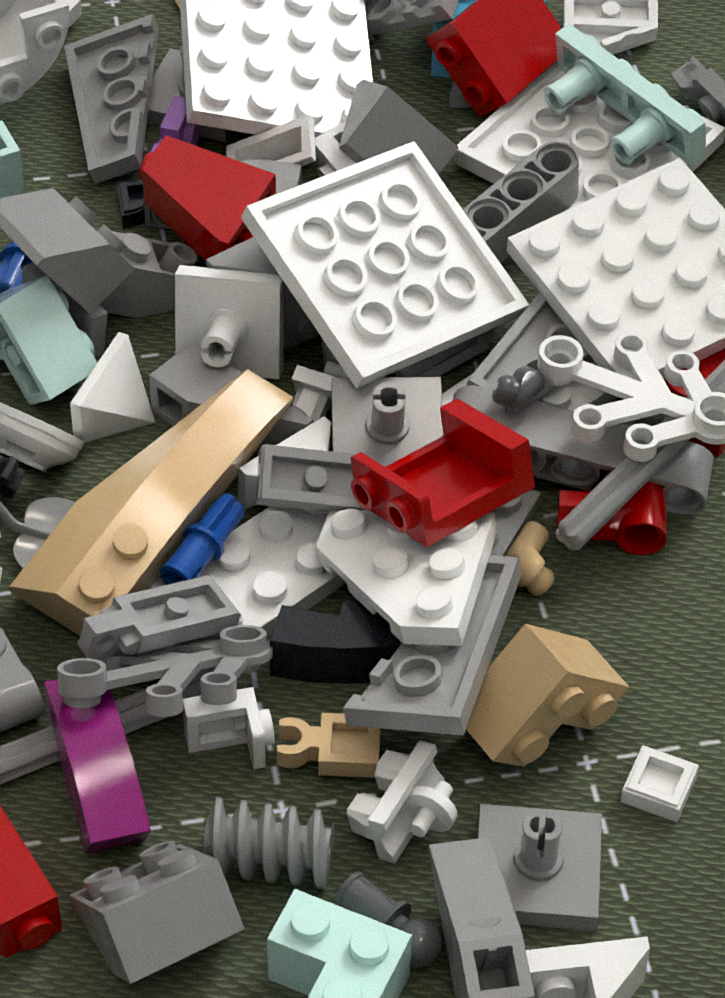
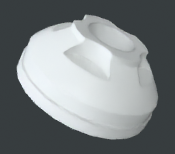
[0,402,85,472]

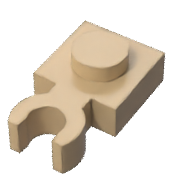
[277,713,381,778]

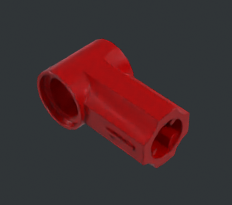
[557,482,667,555]

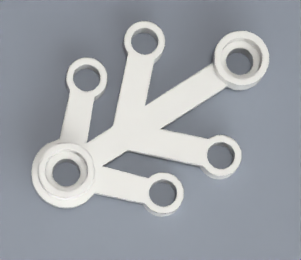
[537,332,725,462]

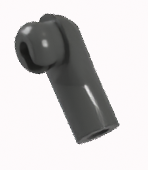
[492,366,545,412]

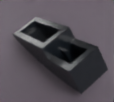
[269,599,401,684]

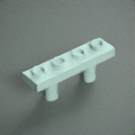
[544,23,706,166]

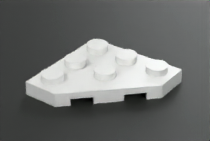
[316,509,498,646]

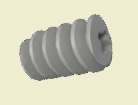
[203,797,334,889]

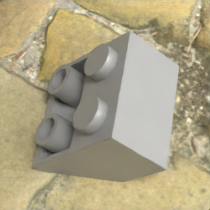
[69,841,245,984]

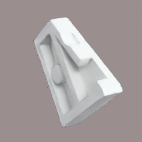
[563,0,658,55]

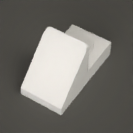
[526,937,650,998]

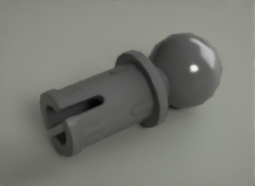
[335,871,444,968]

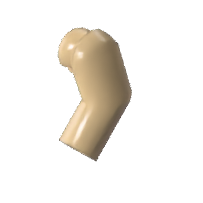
[505,521,554,596]

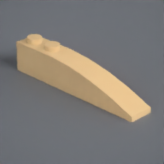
[9,369,293,636]

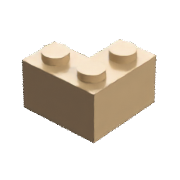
[466,624,629,767]

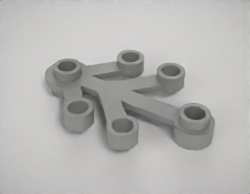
[57,625,273,717]

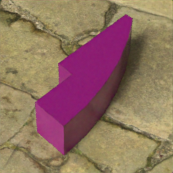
[43,679,151,853]

